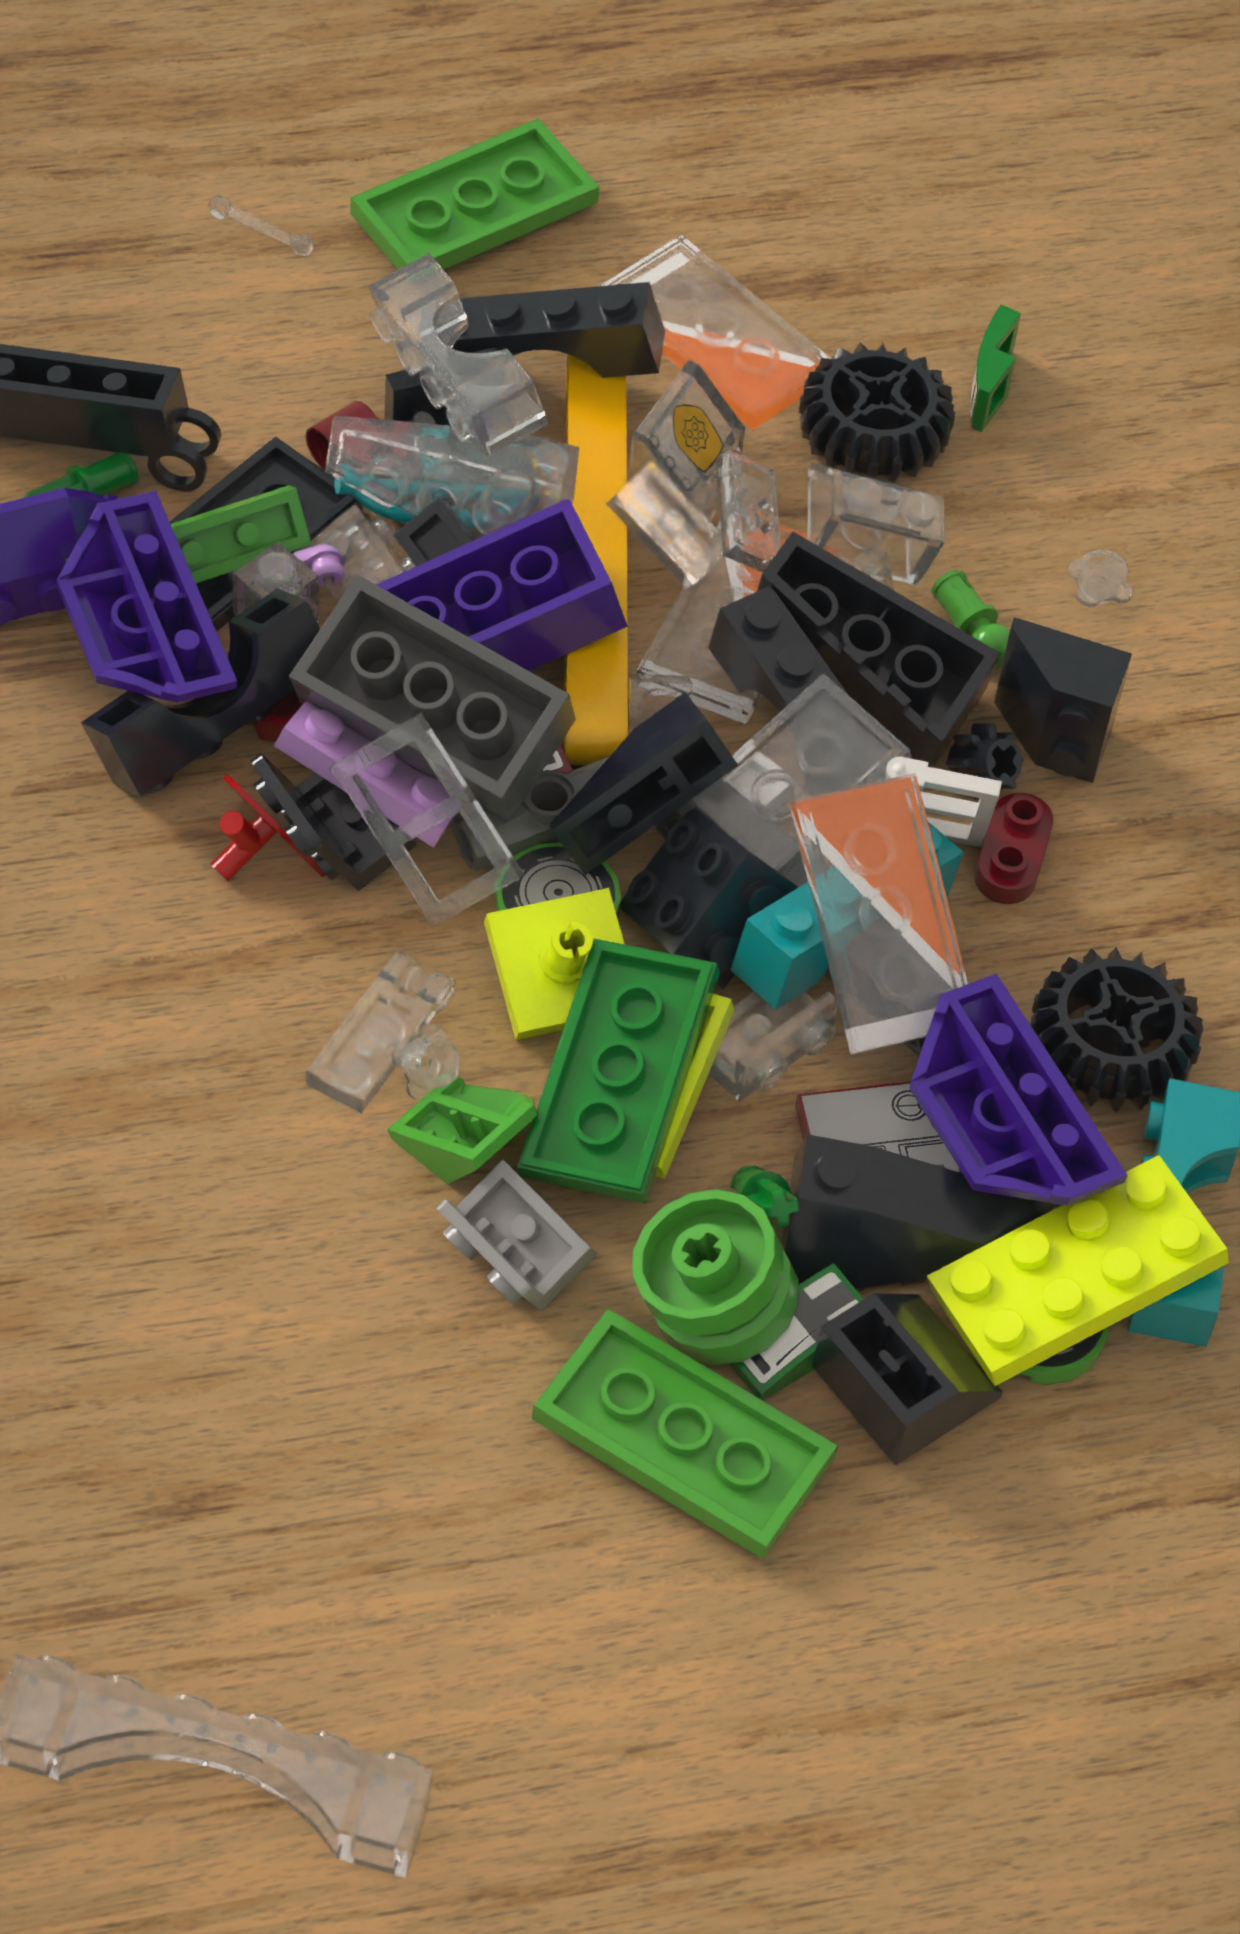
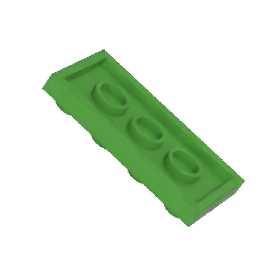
[350,118,599,284]
[532,1309,838,1560]

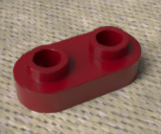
[975,793,1053,904]

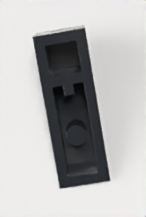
[549,692,739,875]

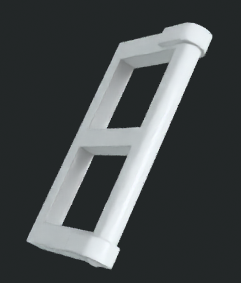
[884,757,1002,848]

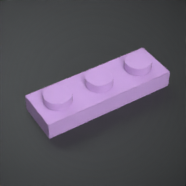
[274,701,465,848]

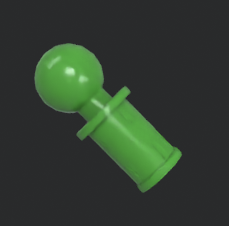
[931,570,1010,670]

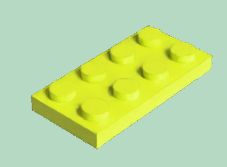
[927,1155,1229,1386]

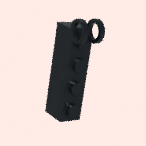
[0,344,222,491]

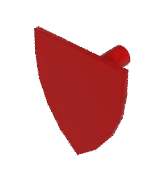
[211,773,325,881]

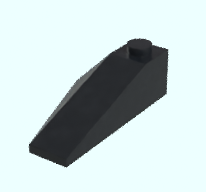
[781,1134,1053,1291]

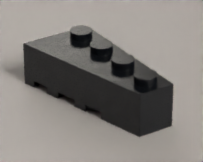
[757,531,1001,768]

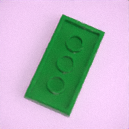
[517,938,720,1204]

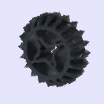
[798,342,955,484]
[1030,947,1203,1112]

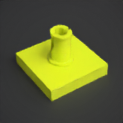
[484,888,624,1040]

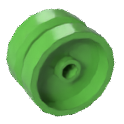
[632,1189,798,1365]

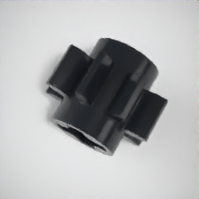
[946,723,1023,800]

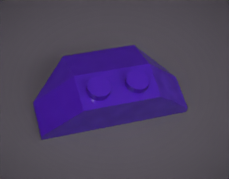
[0,488,118,625]
[57,491,237,703]
[909,973,1128,1205]

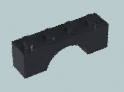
[418,282,665,378]
[708,585,893,799]
[81,588,320,797]

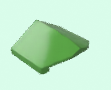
[387,1076,537,1185]

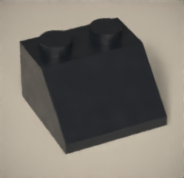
[994,617,1132,783]

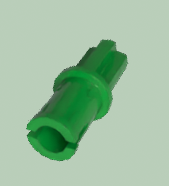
[23,452,139,498]
[730,1165,799,1228]

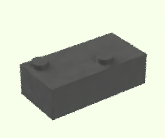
[289,574,576,822]

